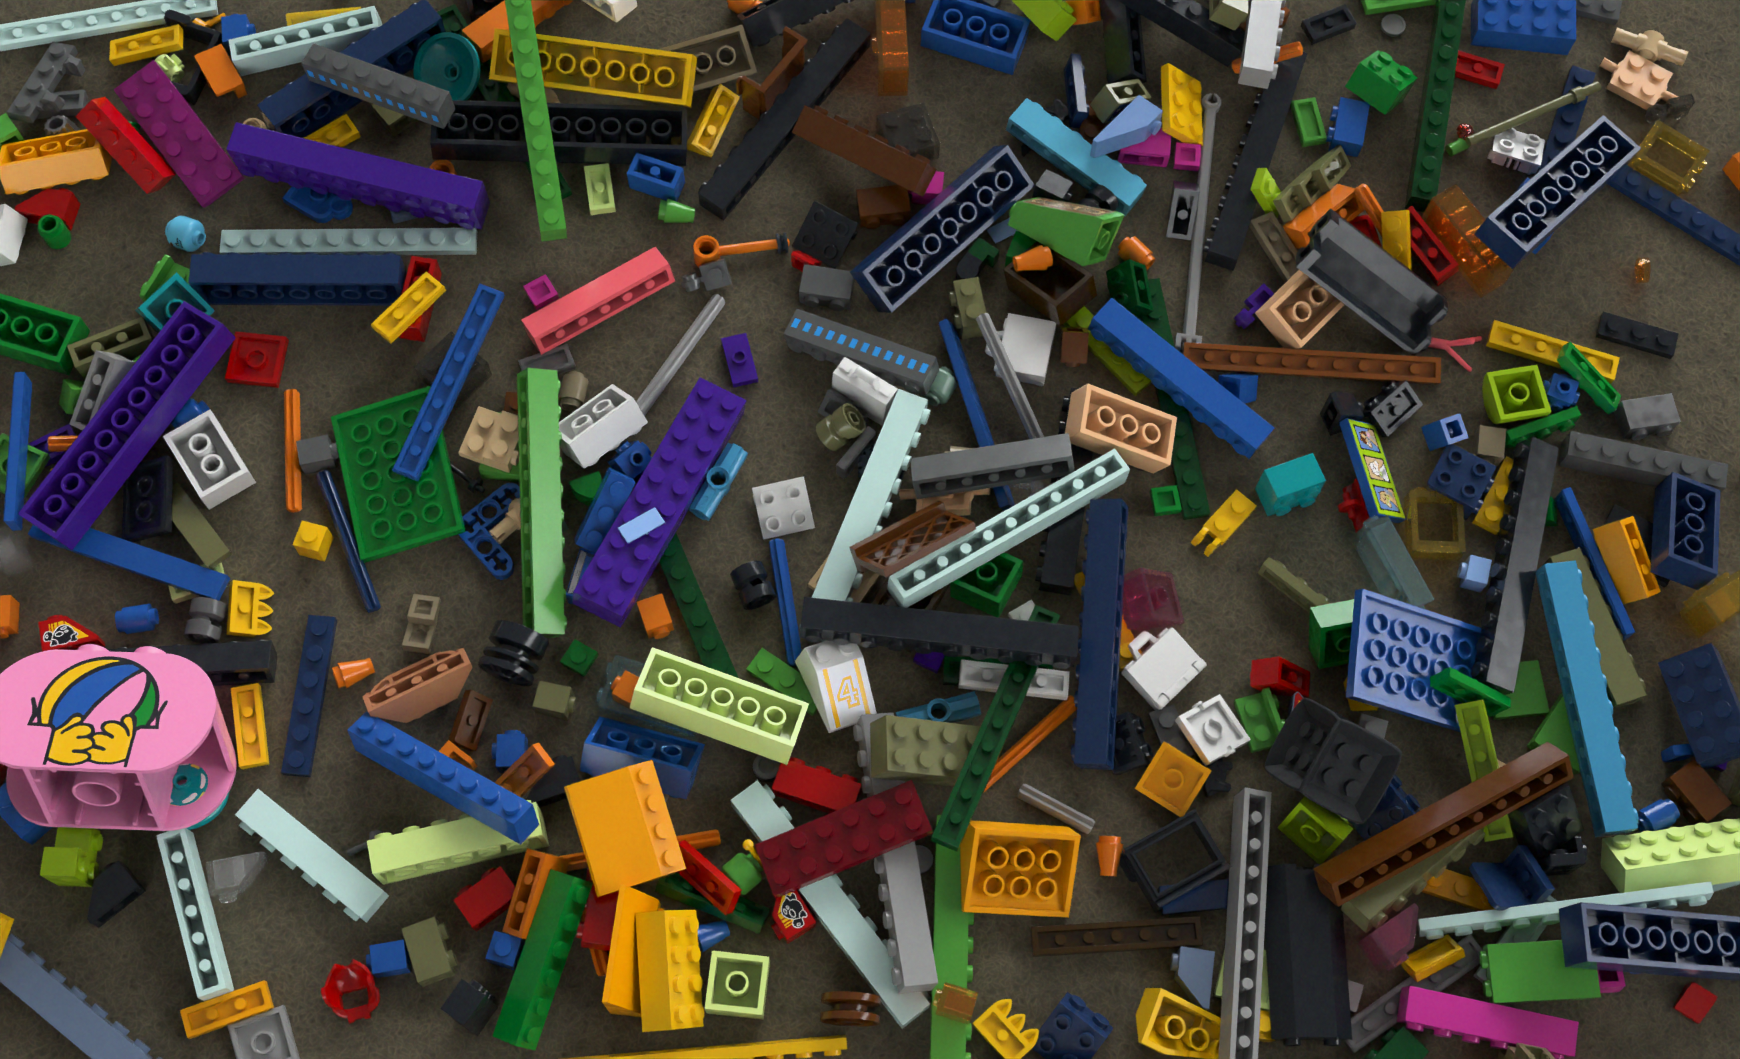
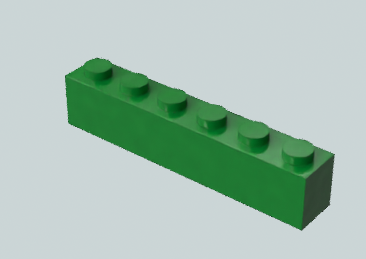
[493,869,593,1050]

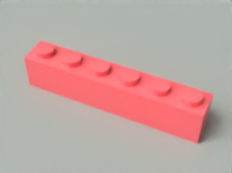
[521,247,675,355]

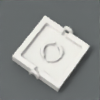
[1175,694,1251,766]

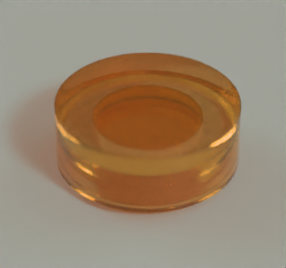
[1634,257,1650,283]

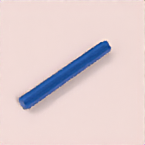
[769,538,802,667]

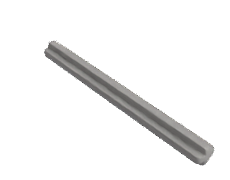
[636,294,725,416]
[976,313,1044,439]

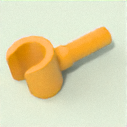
[192,13,226,29]

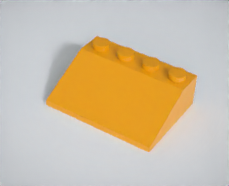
[564,760,686,897]
[960,820,1081,918]
[602,885,665,1017]

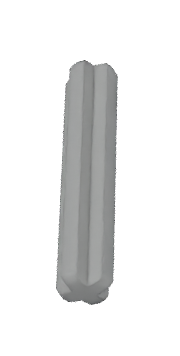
[1017,784,1095,834]

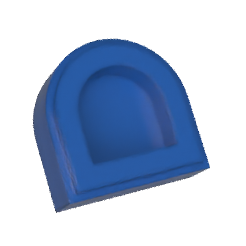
[1661,744,1694,763]

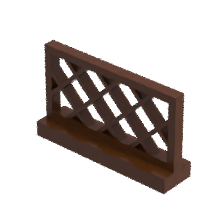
[849,501,976,577]

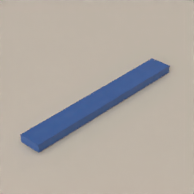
[392,283,505,482]
[939,319,1015,511]
[28,525,230,601]

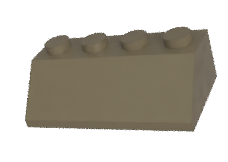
[657,25,757,92]

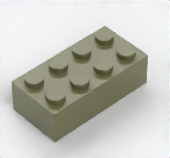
[870,715,981,787]

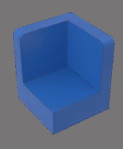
[1218,373,1258,403]

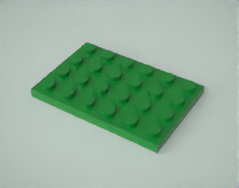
[331,386,466,563]

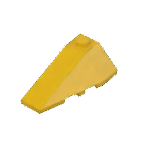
[1136,988,1221,1059]

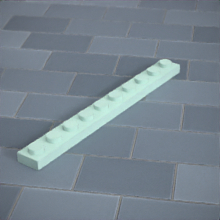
[0,0,218,51]
[219,228,478,255]
[1417,882,1714,940]

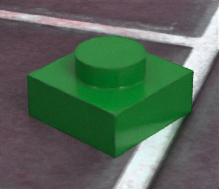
[1150,485,1182,516]
[560,639,599,677]

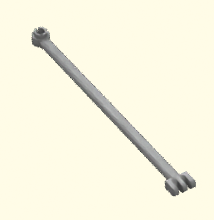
[1174,93,1221,352]

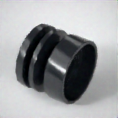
[478,620,549,686]

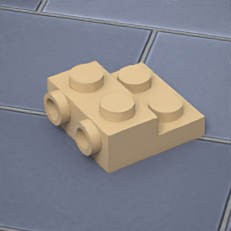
[459,406,519,473]

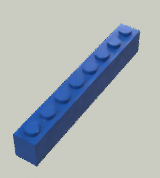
[1088,298,1274,459]
[347,711,539,845]

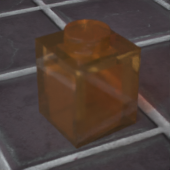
[932,982,978,1025]

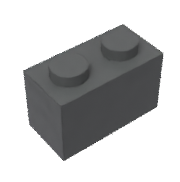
[799,264,855,311]

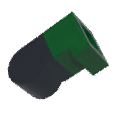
[956,237,1000,280]

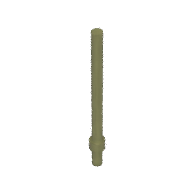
[1466,81,1601,146]

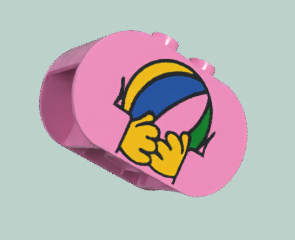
[0,644,237,831]

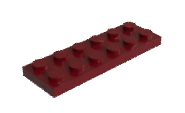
[755,780,933,899]

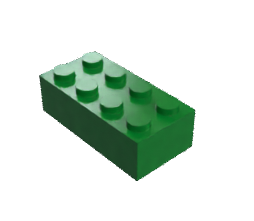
[0,293,90,375]

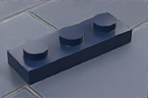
[1064,53,1089,128]

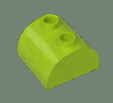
[1482,365,1551,424]
[1277,796,1353,864]

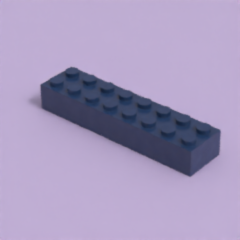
[257,0,446,138]
[1474,115,1641,269]
[850,145,1035,313]
[188,252,407,306]
[1559,902,1740,981]

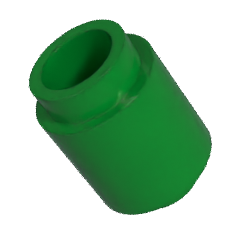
[38,214,71,249]

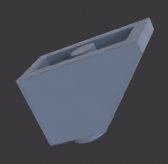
[1170,946,1215,1011]

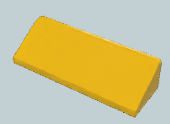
[687,84,740,158]

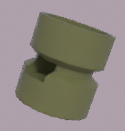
[816,403,866,451]

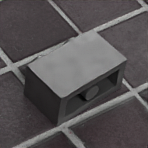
[1614,393,1681,440]

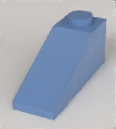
[1090,95,1163,158]

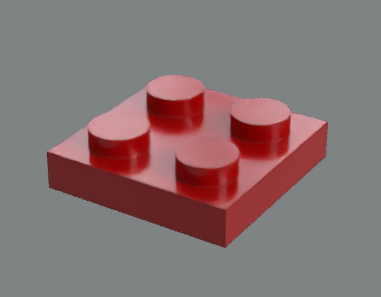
[225,331,289,388]

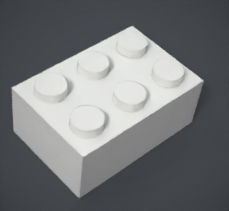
[559,384,648,469]
[163,409,256,510]

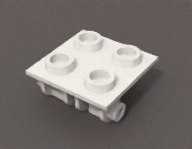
[1487,128,1545,175]
[752,476,815,540]

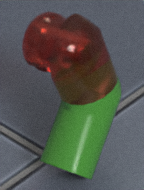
[1445,123,1474,157]

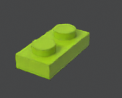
[1251,168,1281,218]

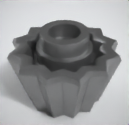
[44,115,80,137]

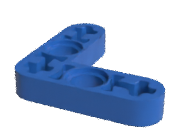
[458,483,520,580]

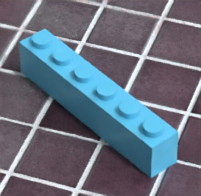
[1006,98,1147,216]

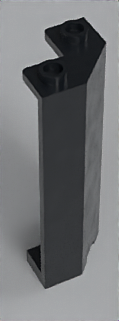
[1296,208,1448,356]
[1265,864,1352,1046]

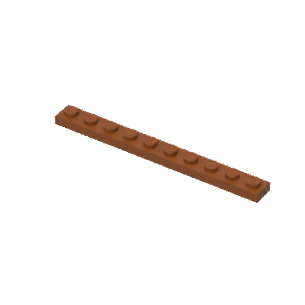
[1182,342,1441,385]

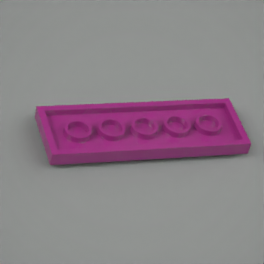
[114,60,245,208]

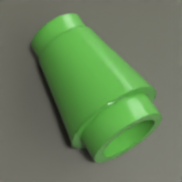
[658,198,695,223]

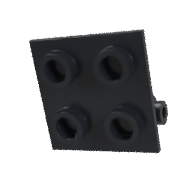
[792,201,859,269]

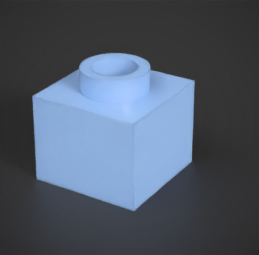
[1457,555,1492,592]

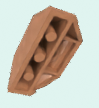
[362,648,472,723]

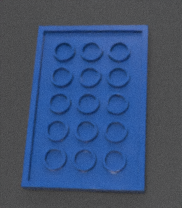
[1346,589,1481,732]

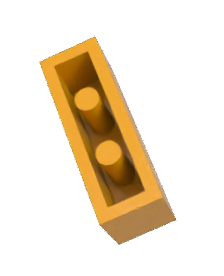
[1592,516,1661,604]

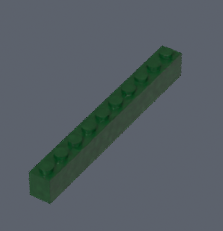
[1405,0,1466,213]

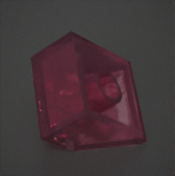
[1123,568,1185,631]
[1357,903,1419,972]

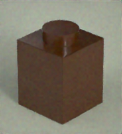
[1059,327,1089,367]

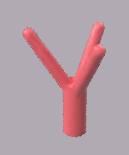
[1428,336,1482,372]

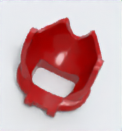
[321,959,380,1024]

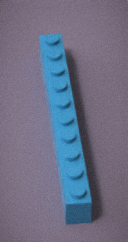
[1536,561,1639,837]

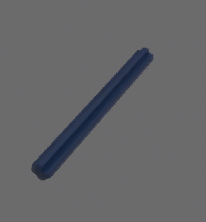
[316,470,381,613]

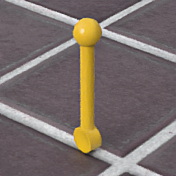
[742,839,764,870]

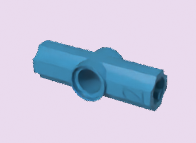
[689,443,748,521]
[895,691,981,723]

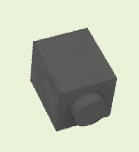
[296,435,339,474]

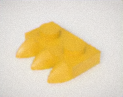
[226,580,274,638]
[972,999,1039,1059]

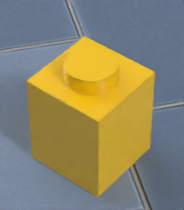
[293,520,334,562]

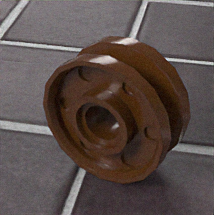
[820,991,881,1027]

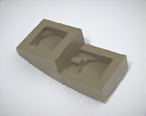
[402,594,441,654]

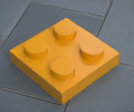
[1135,741,1212,817]

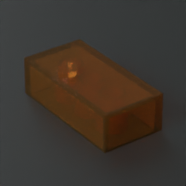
[872,0,909,96]
[1422,184,1515,298]

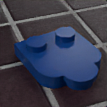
[282,187,353,223]

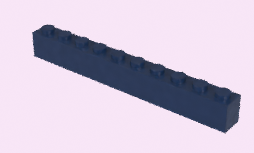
[1071,498,1128,770]

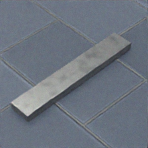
[1343,934,1483,1054]

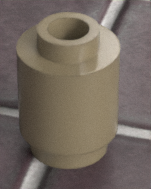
[558,371,589,412]

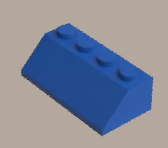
[580,716,705,799]

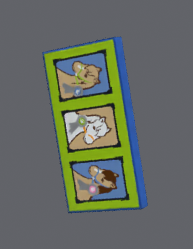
[1340,418,1406,523]

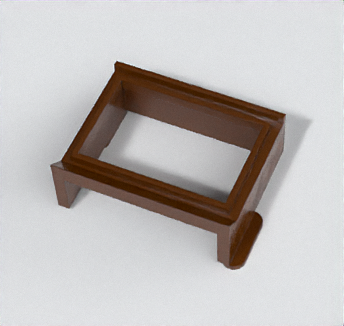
[736,26,808,119]

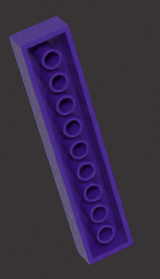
[226,122,490,230]
[18,301,236,550]
[573,377,746,628]

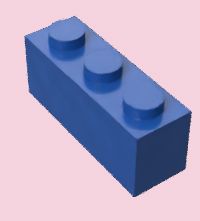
[574,467,635,553]

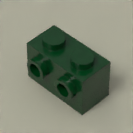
[1106,259,1154,319]

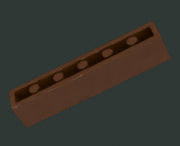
[792,105,937,197]

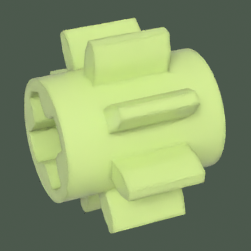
[155,54,185,83]

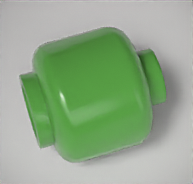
[721,853,763,895]

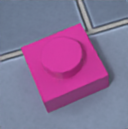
[1173,142,1201,171]
[523,274,559,310]

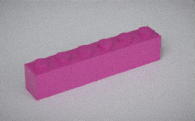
[1397,986,1579,1059]

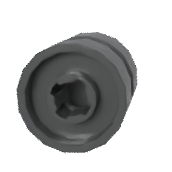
[183,597,227,644]

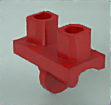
[1338,478,1381,532]

